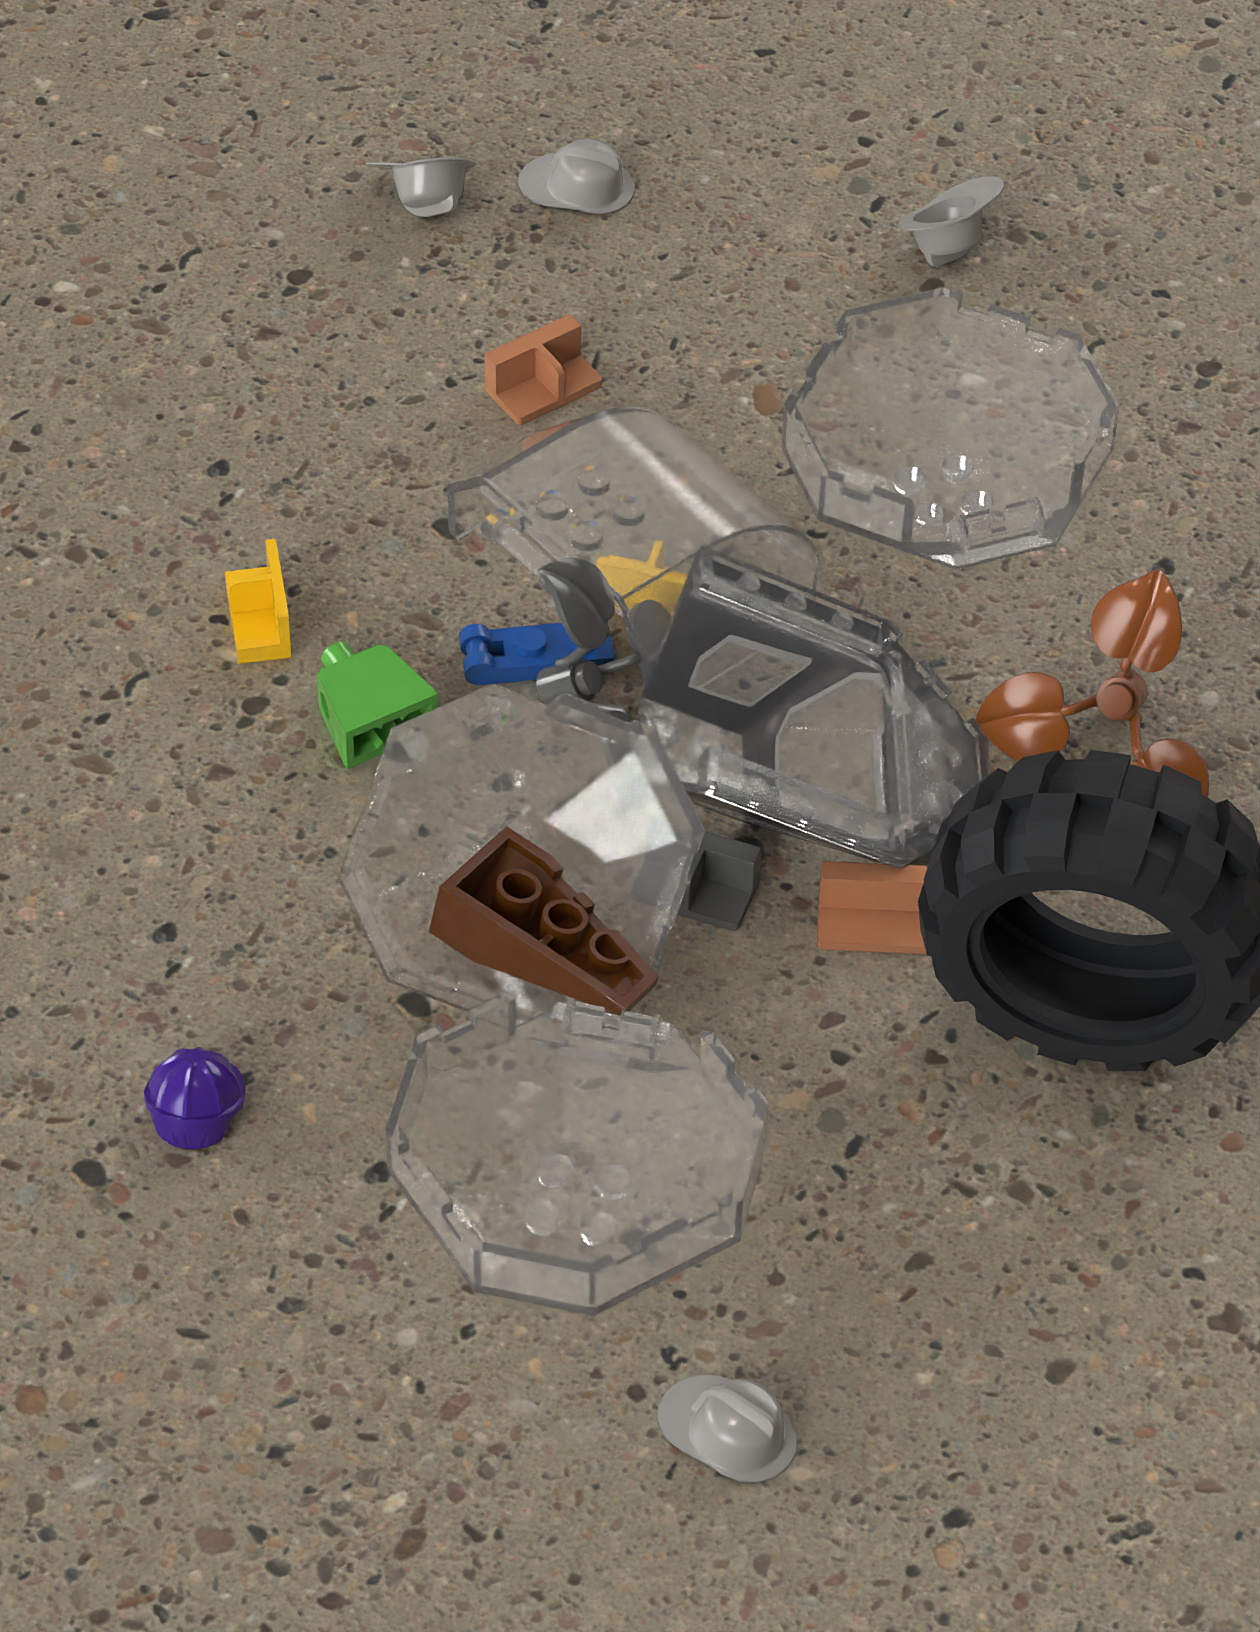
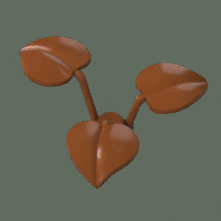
[976,569,1210,798]

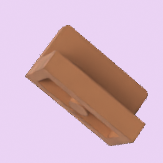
[817,861,928,954]

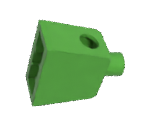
[316,641,439,769]

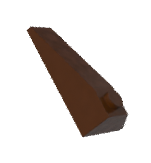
[429,826,659,1017]

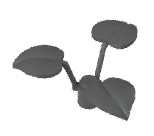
[536,558,671,813]

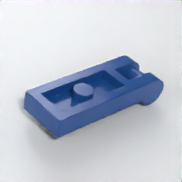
[458,622,615,685]

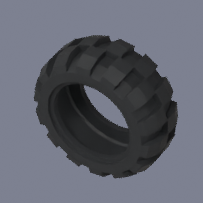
[918,750,1260,1071]

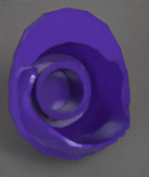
[144,1047,246,1149]

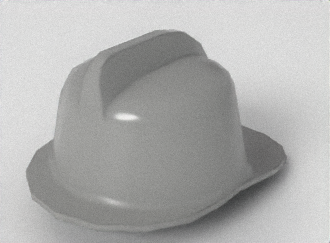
[518,138,635,214]
[366,157,476,217]
[898,176,1005,267]
[658,1375,797,1483]

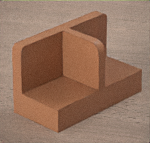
[485,314,602,425]

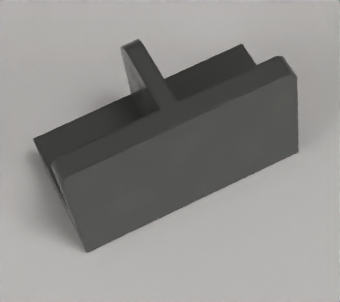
[633,817,761,931]

